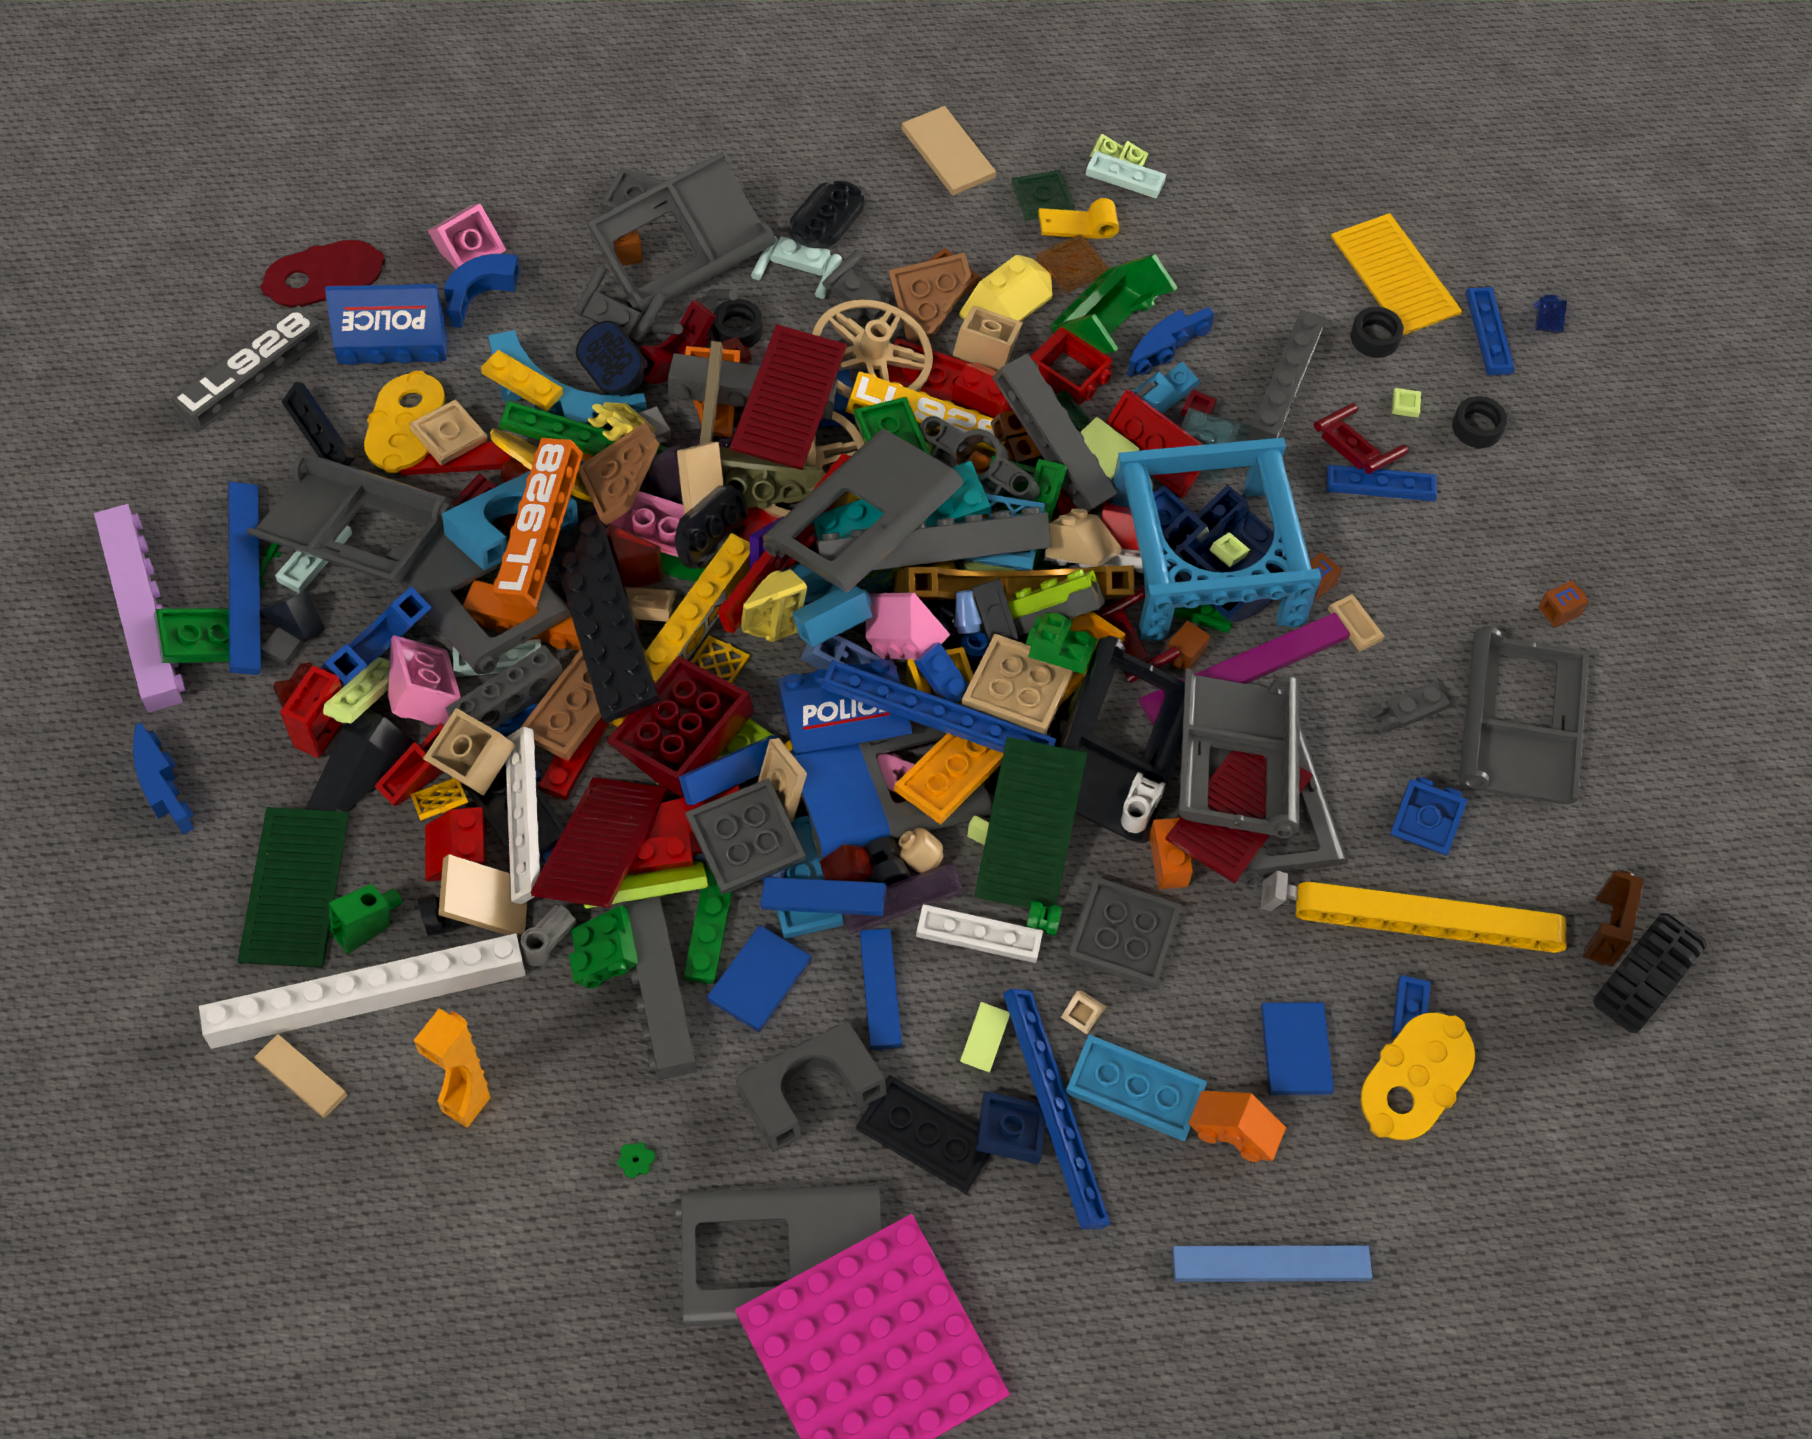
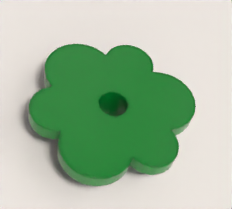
[617,1142,655,1179]

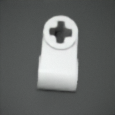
[1121,772,1166,833]

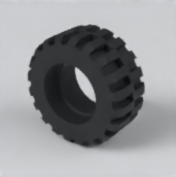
[1593,913,1707,1033]

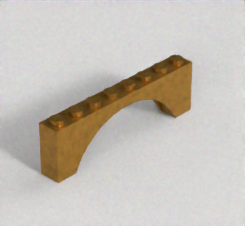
[893,565,1134,601]

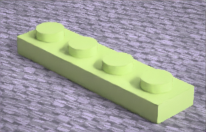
[323,657,390,724]

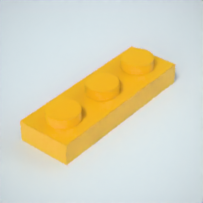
[481,350,564,412]

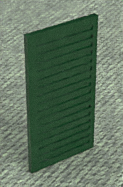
[974,737,1087,909]
[238,807,349,968]

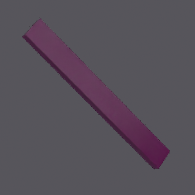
[1139,612,1350,725]

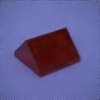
[608,524,664,587]

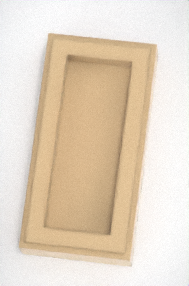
[1328,594,1385,652]

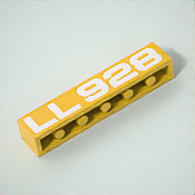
[845,371,996,459]

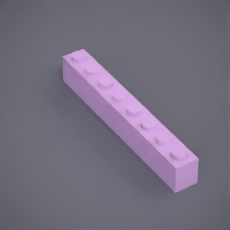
[94,504,186,713]

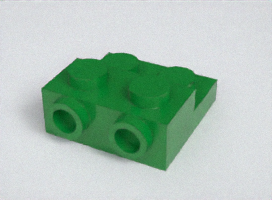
[1026,612,1098,674]
[569,906,638,989]

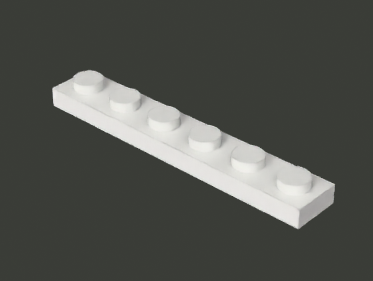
[506,727,540,904]

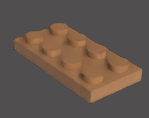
[520,649,601,761]

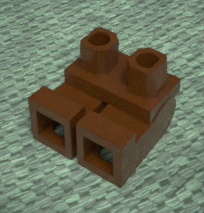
[990,410,1045,465]

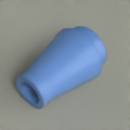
[954,590,983,634]

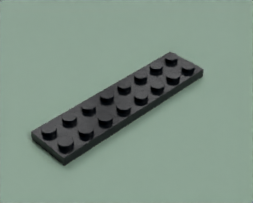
[553,514,660,724]

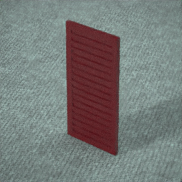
[730,324,847,471]
[1165,750,1313,884]
[531,777,668,908]

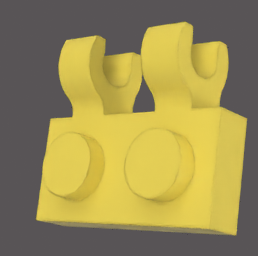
[588,402,656,441]

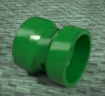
[1026,900,1062,936]

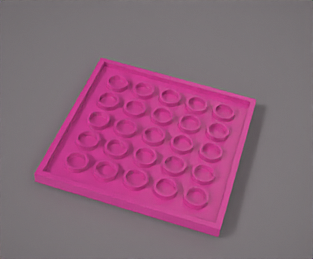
[734,1214,1010,1439]

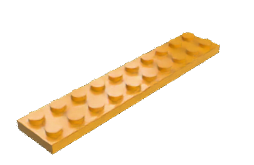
[894,611,1126,825]

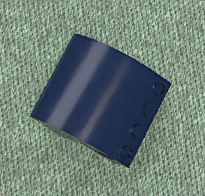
[1163,484,1309,623]

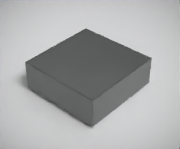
[261,627,303,666]

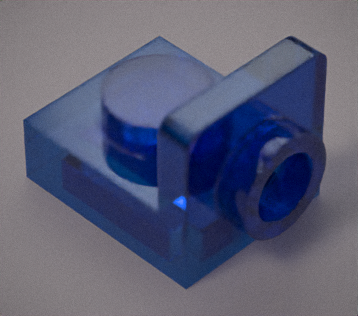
[1534,295,1567,334]

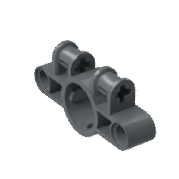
[920,416,1040,513]

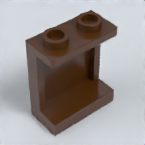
[1583,870,1644,967]

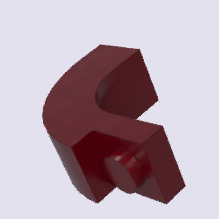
[640,301,716,384]

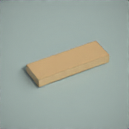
[254,1034,348,1119]

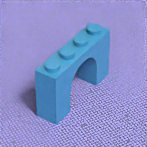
[442,470,578,571]
[782,563,873,647]

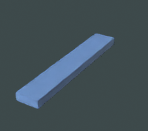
[1172,1246,1372,1282]

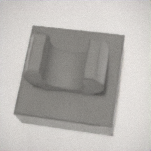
[1261,870,1298,911]

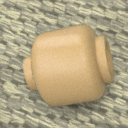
[899,828,943,873]

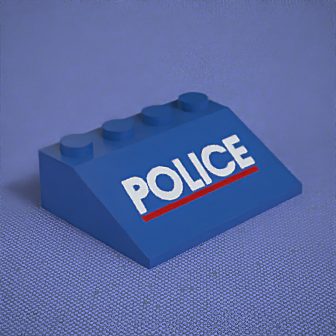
[325,284,448,365]
[777,659,912,754]

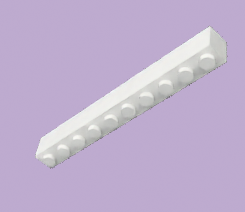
[199,933,526,1049]

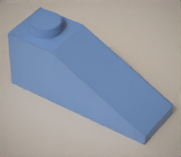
[800,635,897,669]

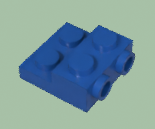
[1389,777,1468,856]

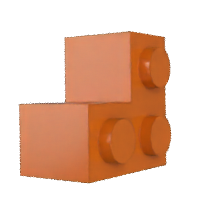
[1149,818,1195,889]
[1188,1091,1286,1162]

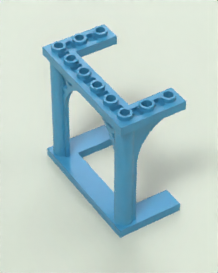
[1109,438,1321,641]

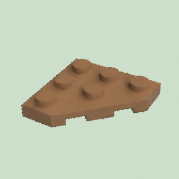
[888,253,971,343]
[578,421,660,526]

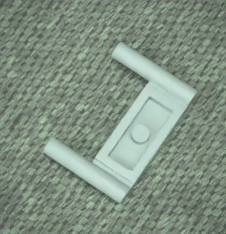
[751,236,842,299]

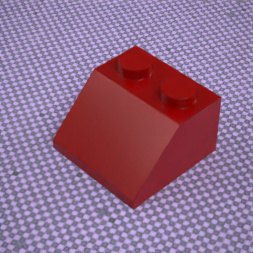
[952,362,1011,419]
[425,807,487,882]

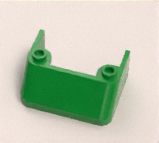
[1049,254,1178,354]

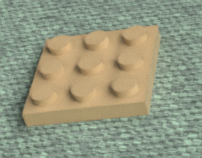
[961,634,1075,735]

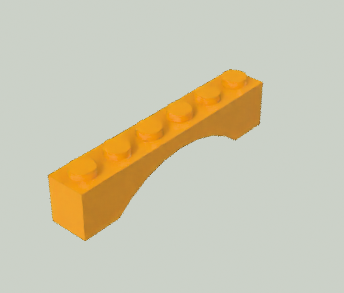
[414,1008,491,1128]

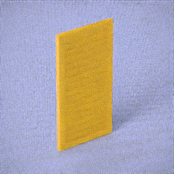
[1331,213,1462,335]

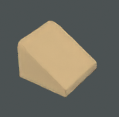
[1061,990,1106,1034]

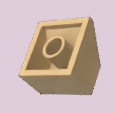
[952,305,1023,371]
[1046,509,1121,567]
[423,708,516,796]

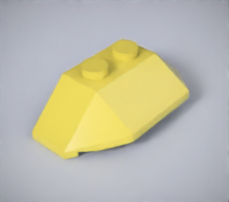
[959,255,1052,322]
[741,569,807,642]

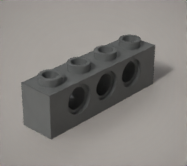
[446,645,563,729]

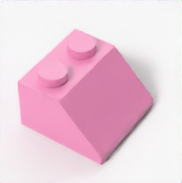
[427,203,506,269]

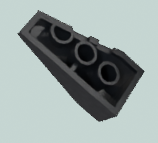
[305,710,415,812]

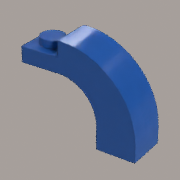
[444,254,520,328]

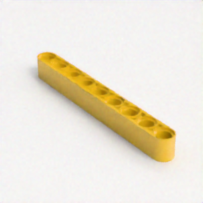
[1295,882,1567,953]

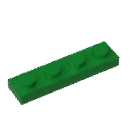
[1019,459,1067,571]
[683,865,733,985]

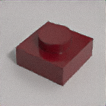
[1181,390,1217,425]

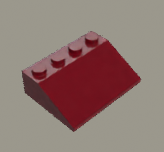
[607,656,754,798]

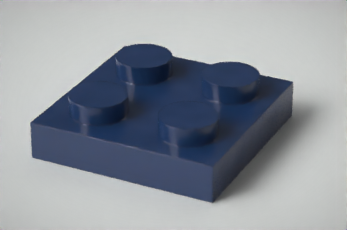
[975,1091,1045,1164]

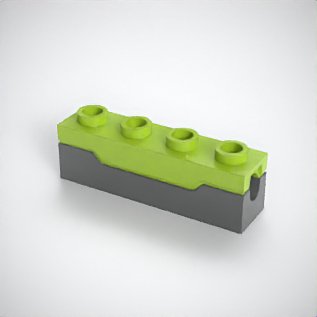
[1007,569,1105,636]

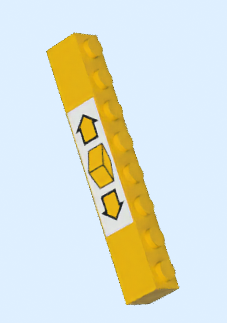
[609,533,750,727]

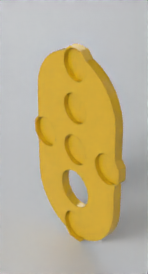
[364,371,445,473]
[490,428,593,503]
[1360,1013,1475,1140]

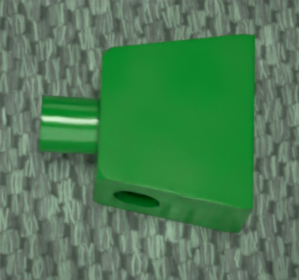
[328,884,402,955]

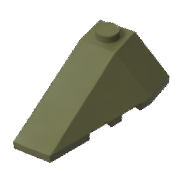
[719,447,822,509]

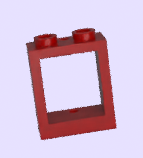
[1030,326,1112,408]
[280,665,343,758]

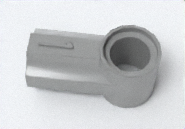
[520,905,576,966]

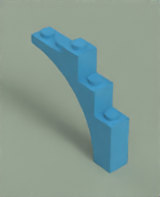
[488,330,647,427]

